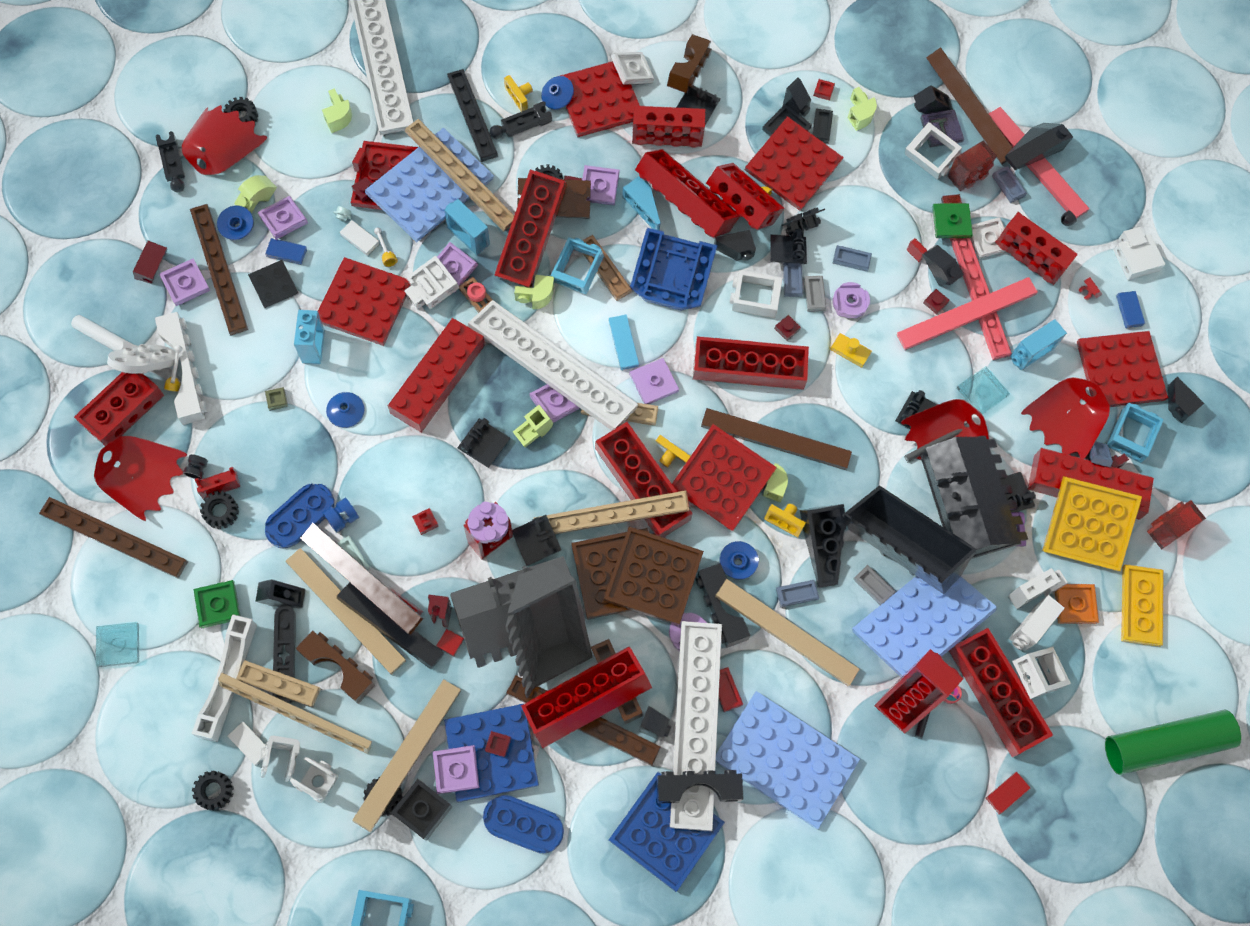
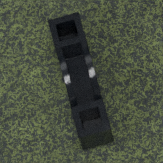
[696,563,751,648]
[657,770,744,804]

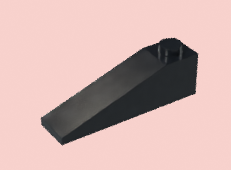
[1004,123,1073,170]
[800,504,847,588]

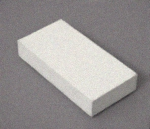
[339,220,380,256]
[228,722,272,766]

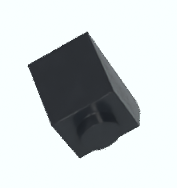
[782,77,811,116]
[914,85,953,115]
[714,230,756,261]
[922,245,964,285]
[1168,376,1205,423]
[255,579,305,609]
[639,706,672,741]

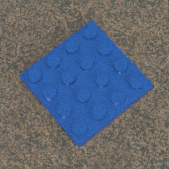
[444,703,539,803]
[608,772,725,892]

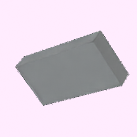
[804,276,826,312]
[853,565,896,605]

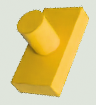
[504,75,533,112]
[830,333,872,368]
[655,435,690,468]
[764,504,806,538]

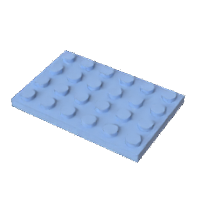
[365,128,494,242]
[852,576,997,677]
[715,691,860,829]

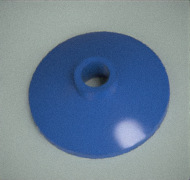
[541,76,574,110]
[217,205,254,240]
[326,392,365,428]
[719,541,759,580]

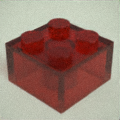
[947,140,997,191]
[1147,500,1206,550]

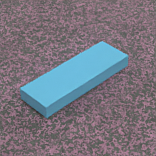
[608,314,639,370]

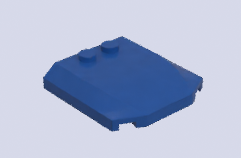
[630,227,717,310]

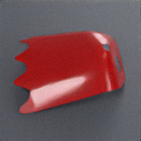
[182,105,267,175]
[1021,377,1110,459]
[901,399,989,459]
[94,436,187,521]

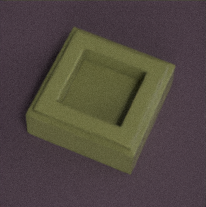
[265,387,288,411]

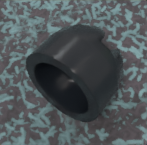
[1061,210,1077,226]

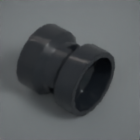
[183,454,208,480]

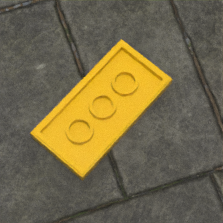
[1121,564,1164,647]

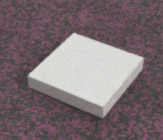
[611,52,655,85]
[970,217,1006,259]

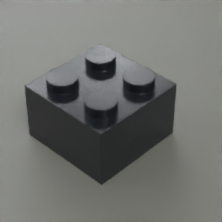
[391,779,452,841]

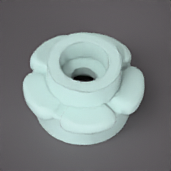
[334,206,351,222]

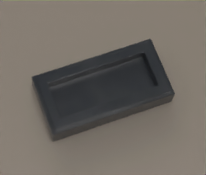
[812,108,833,144]

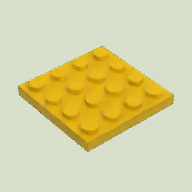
[1042,476,1142,571]

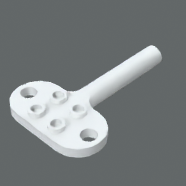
[71,315,176,373]

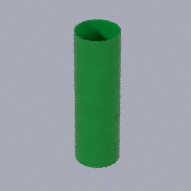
[1105,709,1241,775]

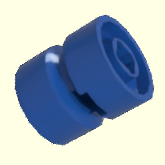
[322,497,360,533]

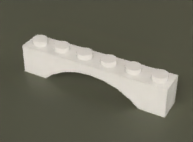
[155,312,207,425]
[192,615,257,743]

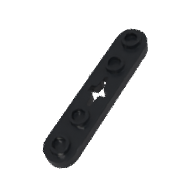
[272,605,296,704]

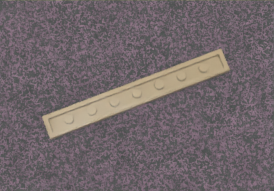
[405,119,514,232]
[534,491,690,534]
[285,548,406,675]
[715,579,859,686]
[218,673,372,754]
[352,679,461,833]

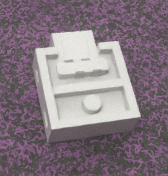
[1113,227,1166,280]
[405,256,459,309]
[1008,568,1068,609]

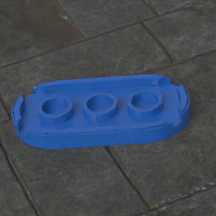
[265,483,334,548]
[483,795,564,854]

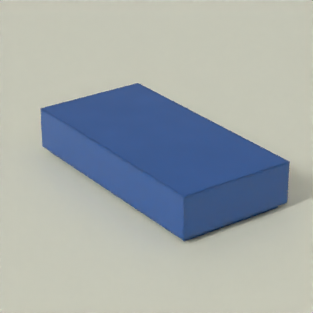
[265,238,307,265]
[1116,291,1145,328]

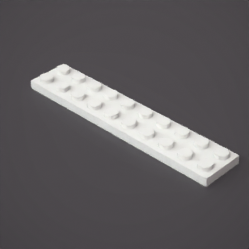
[350,0,413,135]
[468,300,638,431]
[670,621,722,831]

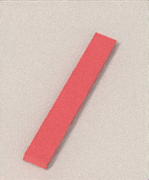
[989,107,1089,219]
[949,238,1012,360]
[897,277,1038,350]

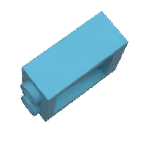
[444,199,490,255]
[550,237,604,294]
[294,310,325,364]
[1010,319,1067,370]
[1107,403,1164,463]
[351,890,414,926]

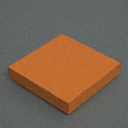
[1055,584,1099,624]

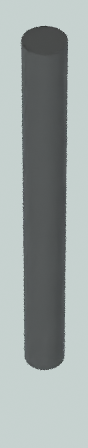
[904,423,969,462]

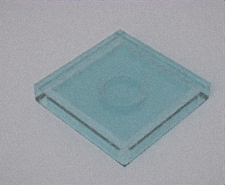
[957,366,1010,415]
[96,622,139,667]

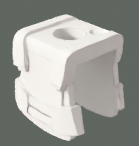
[259,735,300,782]
[290,757,338,803]

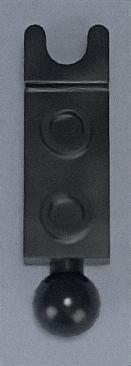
[489,101,552,139]
[156,131,185,193]

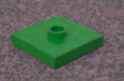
[932,203,973,238]
[193,580,241,629]

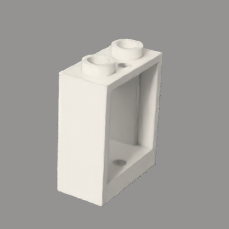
[905,122,962,180]
[730,270,782,318]
[1009,595,1064,652]
[1012,647,1071,699]

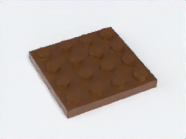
[603,526,704,626]
[571,528,649,620]

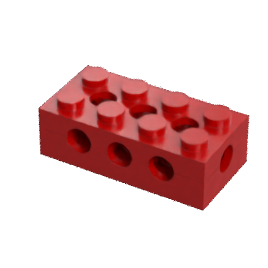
[632,106,705,148]
[706,163,785,230]
[995,212,1078,285]
[74,372,164,446]

